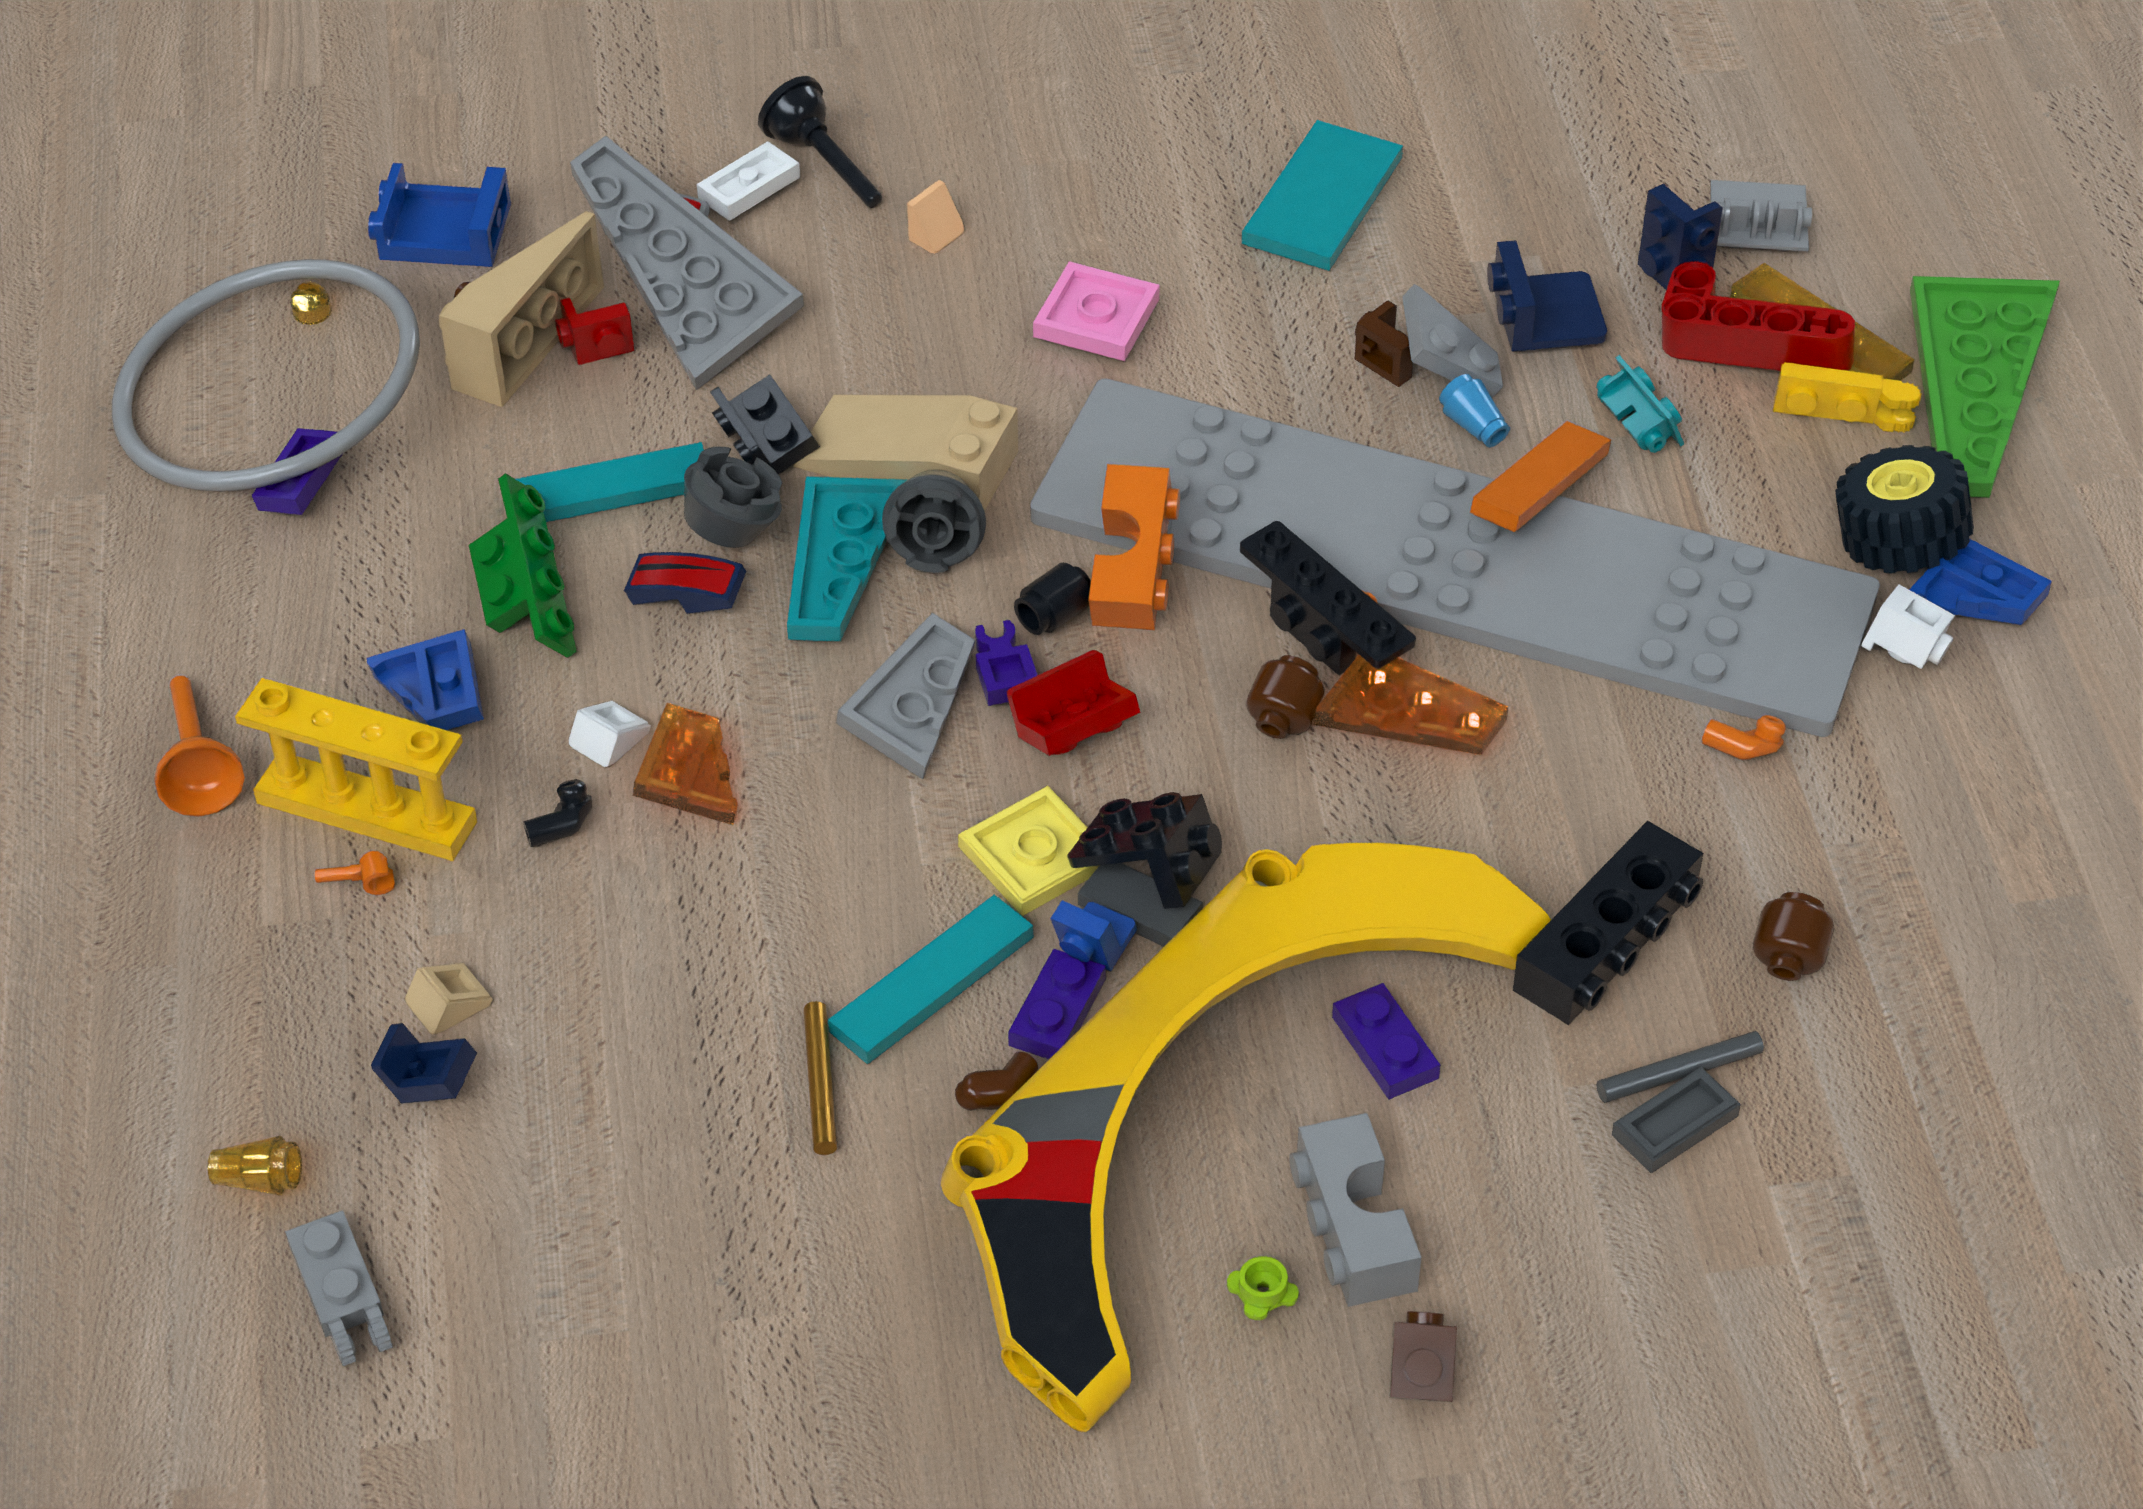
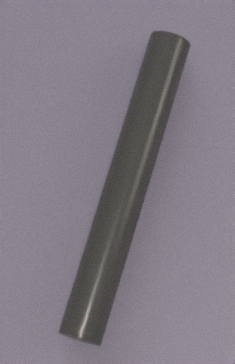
[1596,1031,1764,1103]

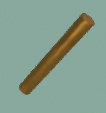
[804,1001,837,1155]

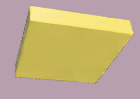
[958,786,1100,916]

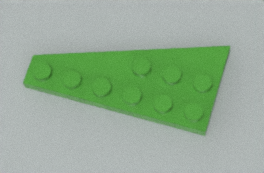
[1910,276,2060,498]

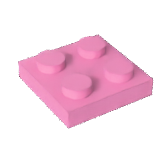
[1033,262,1160,361]

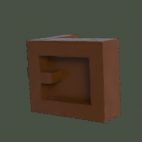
[1354,300,1413,387]

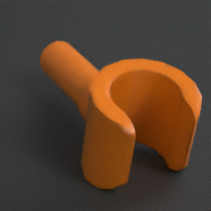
[315,851,395,895]

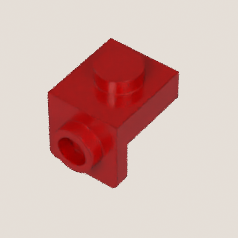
[555,297,635,365]

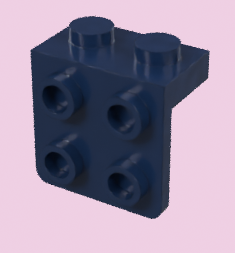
[1487,240,1607,352]

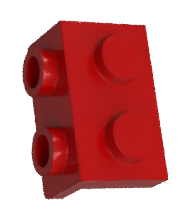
[1007,650,1141,756]

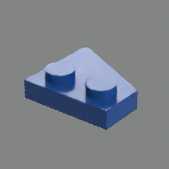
[1909,539,2052,625]
[366,629,484,730]

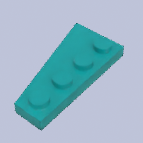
[787,477,907,641]

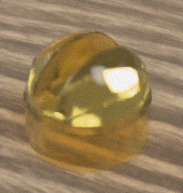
[290,282,332,325]

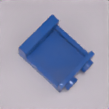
[368,163,511,267]

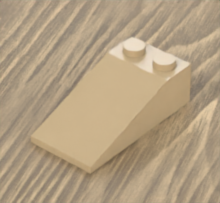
[439,211,604,407]
[794,395,1018,511]

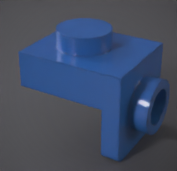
[1050,900,1137,972]

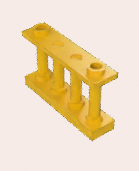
[235,678,477,861]

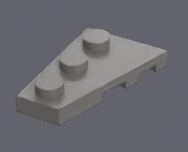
[836,613,975,779]

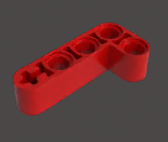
[1662,261,1855,371]

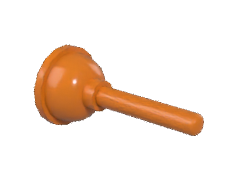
[154,676,245,816]

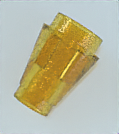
[207,1136,302,1195]

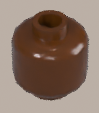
[1246,655,1325,739]
[1753,892,1834,981]

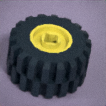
[1835,445,1974,573]

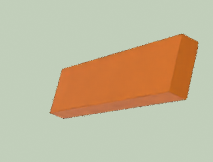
[1470,421,1611,532]

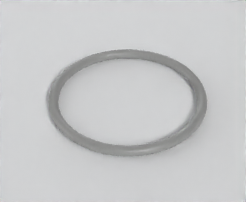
[112,259,420,492]

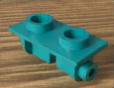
[1596,355,1684,453]

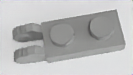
[285,1210,393,1366]

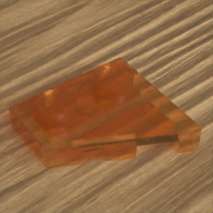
[632,703,738,825]

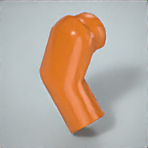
[1702,715,1786,760]

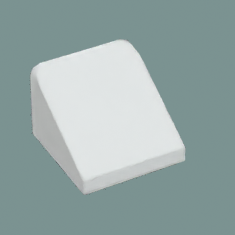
[569,701,651,767]

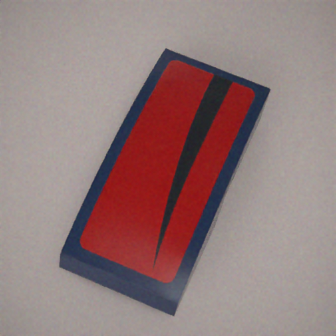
[624,552,747,614]

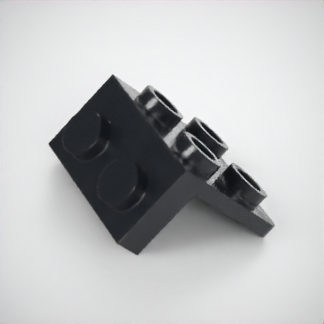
[1067,792,1222,909]

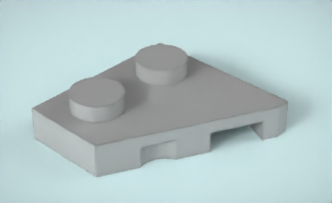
[1402,284,1503,398]

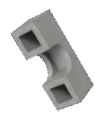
[1289,1113,1422,1307]

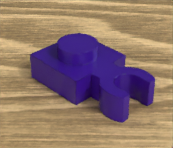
[975,620,1037,706]

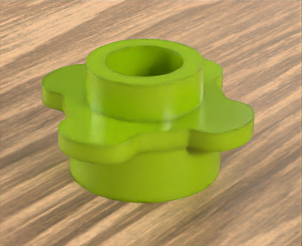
[1227,1256,1299,1320]

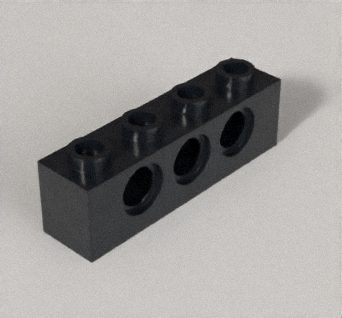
[1513,820,1704,1025]

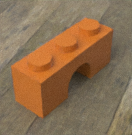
[1088,464,1180,630]

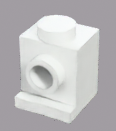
[1861,584,1955,669]

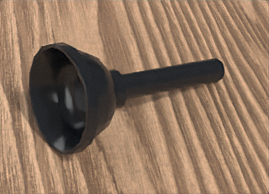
[758,76,882,208]

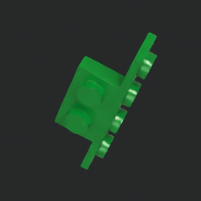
[469,473,577,658]

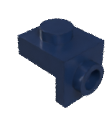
[371,1023,477,1104]

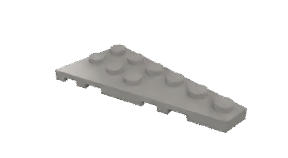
[570,136,804,390]

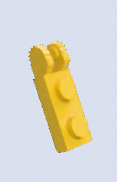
[1773,362,1922,433]

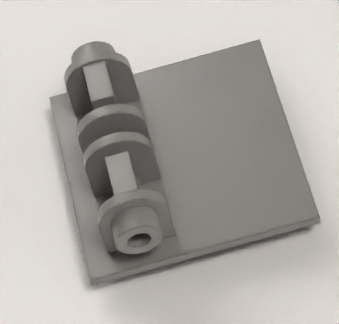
[1710,180,1812,251]

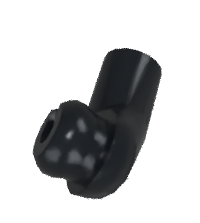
[523,779,592,847]

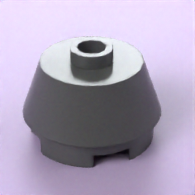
[684,447,783,548]
[882,470,986,573]

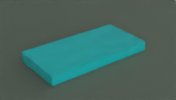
[1242,120,1403,271]

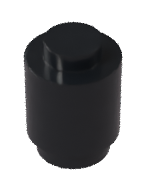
[1014,562,1091,635]

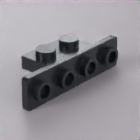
[1240,521,1416,676]

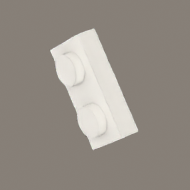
[697,141,800,221]

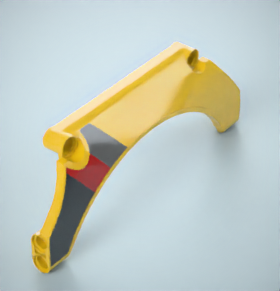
[941,843,1551,1432]

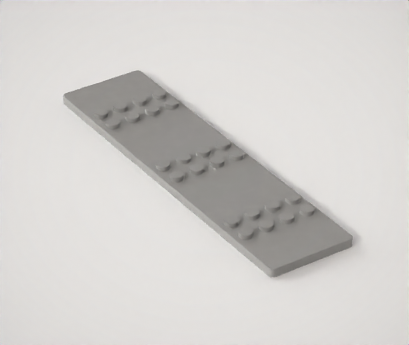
[1030,378,1880,737]

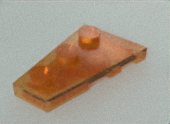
[1313,655,1508,755]

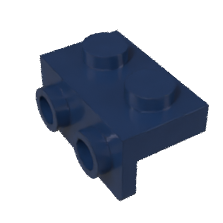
[1638,184,1723,290]

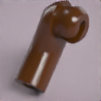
[955,1052,1038,1111]

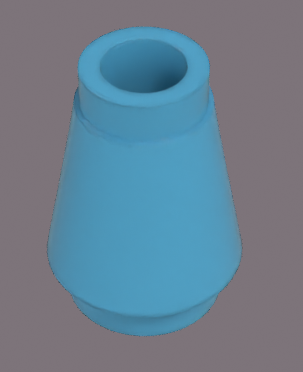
[1439,374,1510,448]

